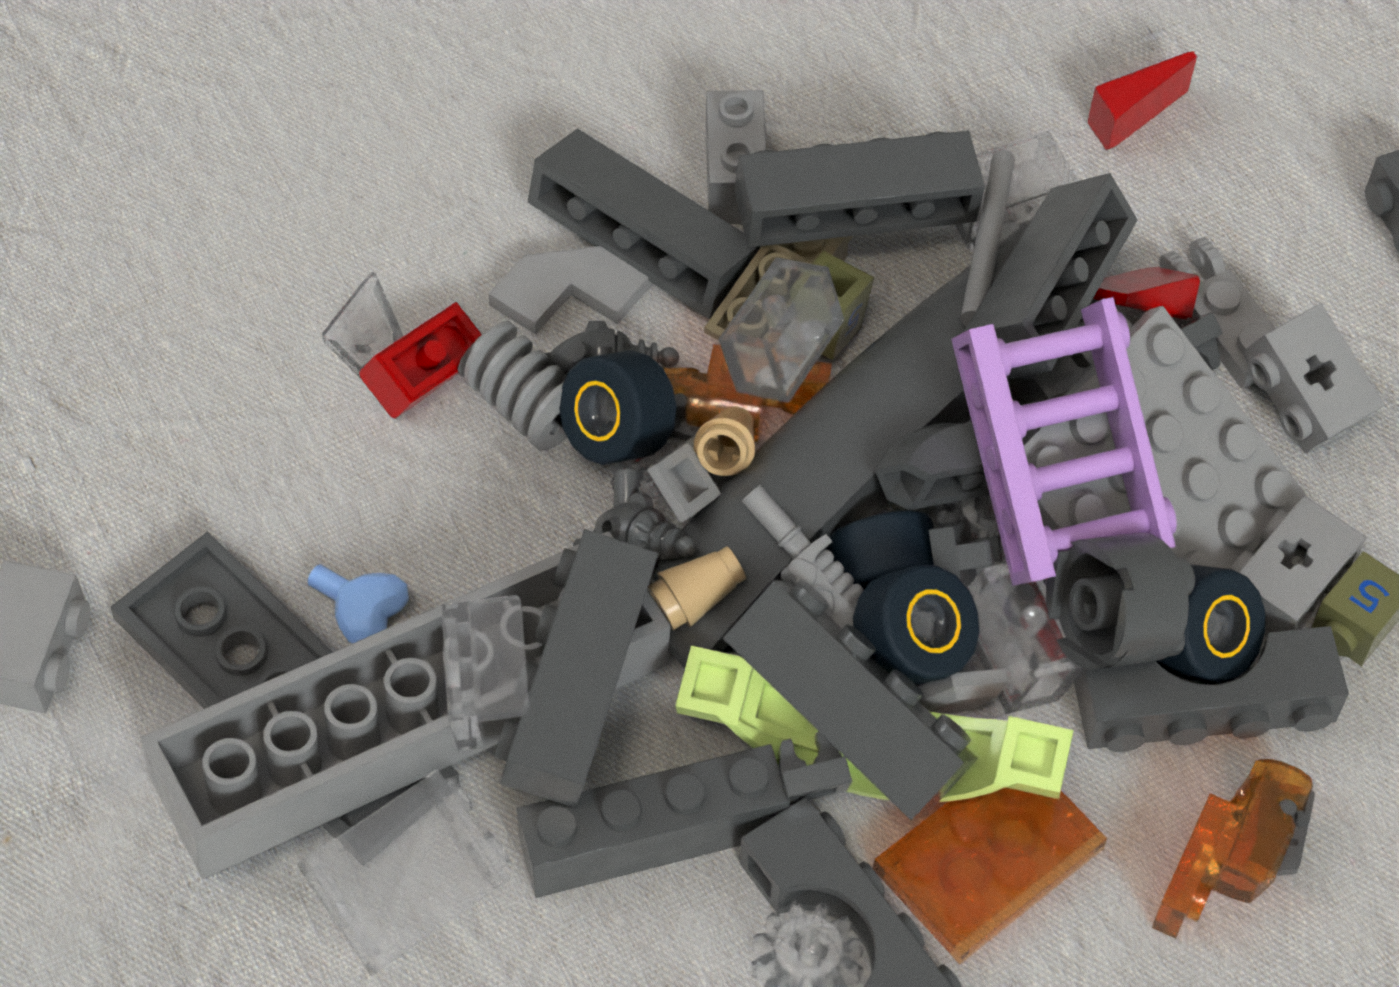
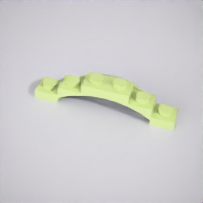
[675,646,1074,802]

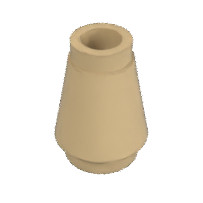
[694,406,755,476]
[647,546,747,630]

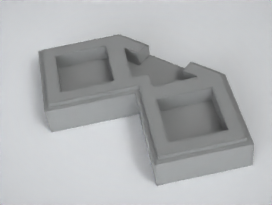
[488,246,652,334]

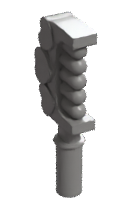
[742,484,864,629]

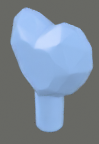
[307,564,409,644]

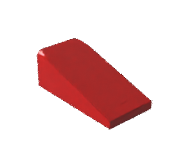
[1087,51,1197,150]
[1093,267,1200,320]
[359,302,482,419]

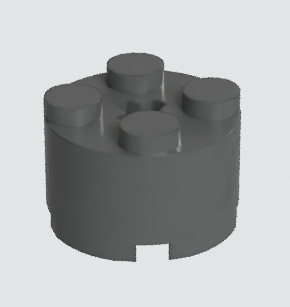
[1046,533,1195,670]

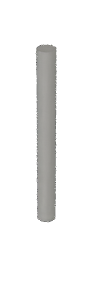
[960,150,1015,327]

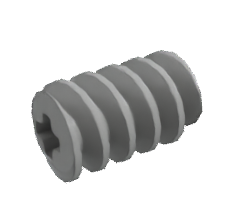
[458,321,567,451]

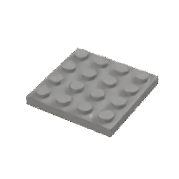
[1022,305,1305,569]

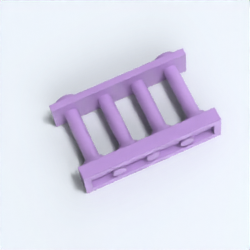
[951,297,1177,586]

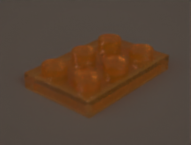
[873,787,1107,964]

